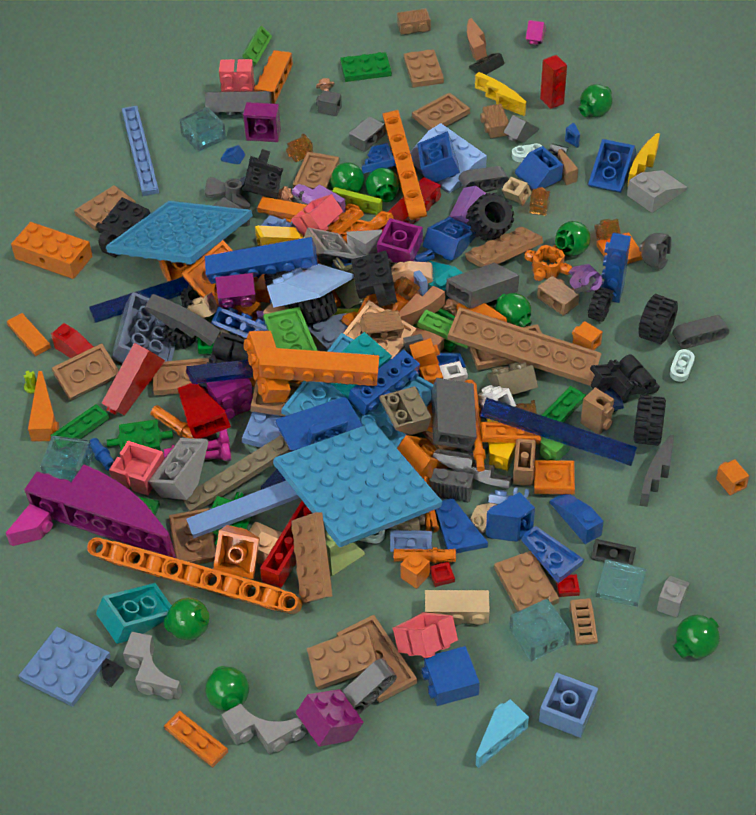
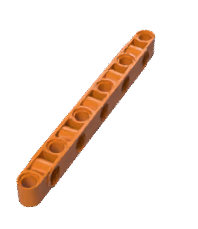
[382,110,427,221]
[87,537,302,614]

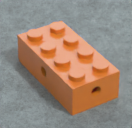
[11,222,93,279]

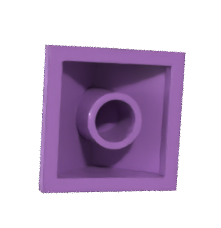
[449,186,489,224]

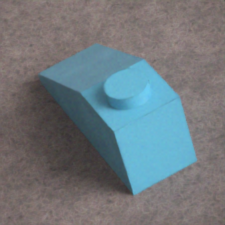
[476,699,529,768]

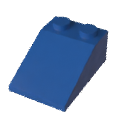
[417,131,460,183]
[588,139,637,193]
[422,217,476,260]

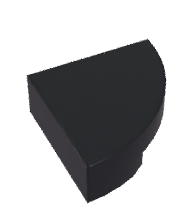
[102,658,124,687]

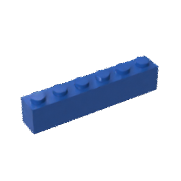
[205,237,318,284]

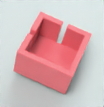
[219,59,255,92]
[291,194,343,236]
[109,441,164,496]
[393,612,458,658]

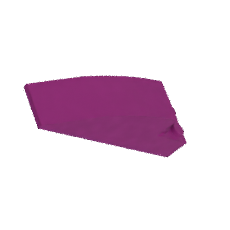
[24,464,176,558]

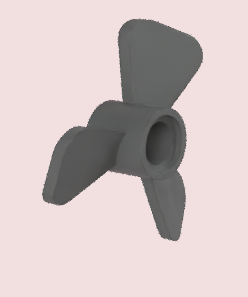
[205,176,250,209]

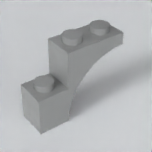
[123,632,182,700]
[221,704,308,755]

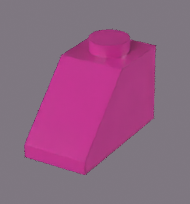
[526,20,546,45]
[6,504,53,546]

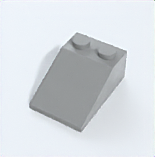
[627,170,688,213]
[304,227,357,260]
[148,438,208,500]

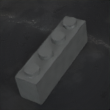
[205,91,271,115]

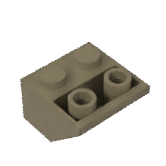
[487,362,538,395]
[379,386,431,435]

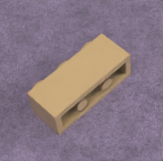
[425,590,490,625]

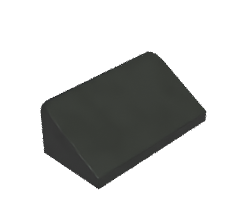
[469,53,505,75]
[591,539,636,568]

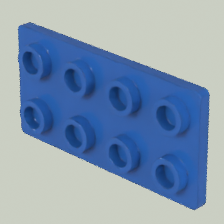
[275,397,363,452]

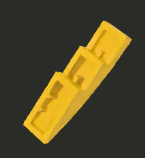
[475,72,526,116]
[627,133,660,186]

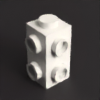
[478,385,516,416]

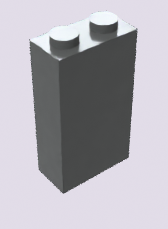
[446,263,519,309]
[431,378,477,449]

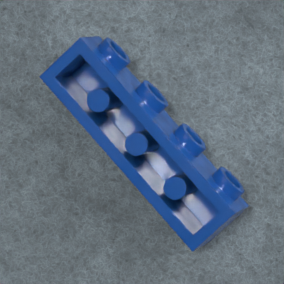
[600,233,631,303]
[211,307,268,338]
[348,350,420,415]

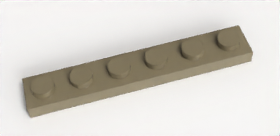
[182,435,291,511]

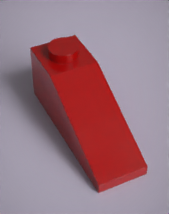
[51,323,94,358]

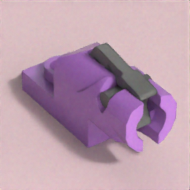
[292,184,346,213]
[569,264,602,294]

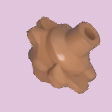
[316,78,334,91]
[277,186,293,202]
[441,298,459,316]

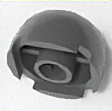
[639,233,672,269]

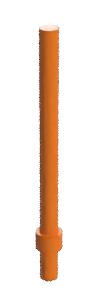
[471,382,486,472]

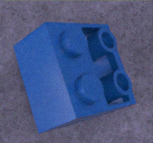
[515,146,563,193]
[486,492,535,542]

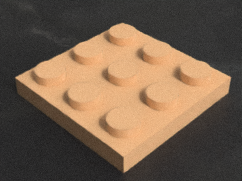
[343,301,416,359]

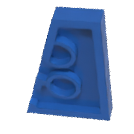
[362,143,396,174]
[435,498,488,554]
[522,526,584,583]

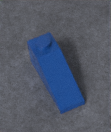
[549,494,604,544]

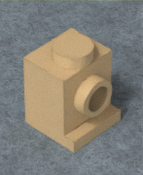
[502,177,532,206]
[187,293,218,318]

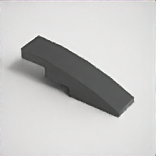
[144,294,221,346]
[639,435,674,507]
[433,449,513,489]

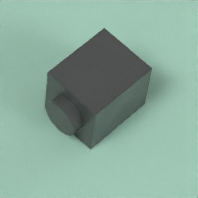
[316,90,342,116]

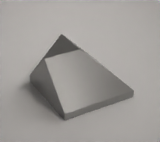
[347,230,382,262]

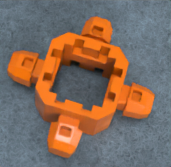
[524,245,572,281]

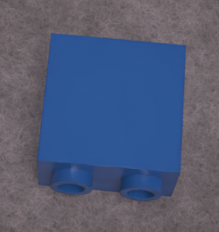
[421,646,480,706]

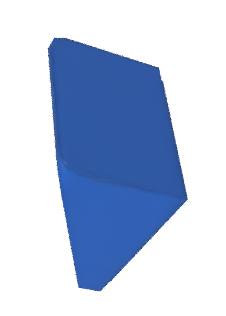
[565,123,580,148]
[221,145,245,164]

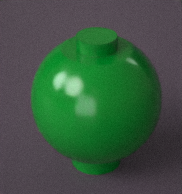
[578,84,613,117]
[331,162,364,193]
[366,168,400,202]
[555,221,591,256]
[495,293,532,327]
[164,597,209,641]
[673,615,720,659]
[205,666,249,711]

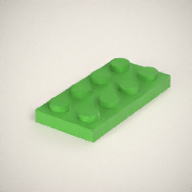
[263,307,317,351]

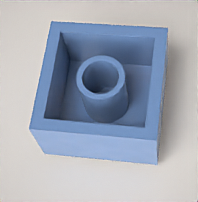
[539,672,598,738]

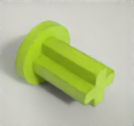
[23,370,37,394]

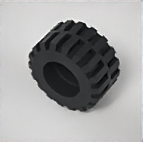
[466,193,515,241]
[288,291,338,324]
[638,294,678,345]
[633,395,666,446]

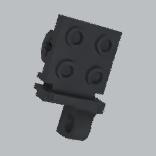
[243,149,283,199]
[96,197,151,258]
[351,251,397,307]
[199,332,250,390]
[590,354,660,400]

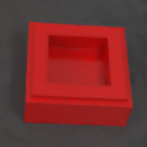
[430,562,455,587]
[556,574,580,597]

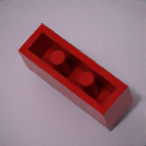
[540,55,567,109]

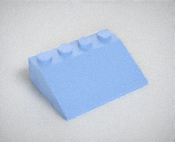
[410,124,487,194]
[267,264,354,307]

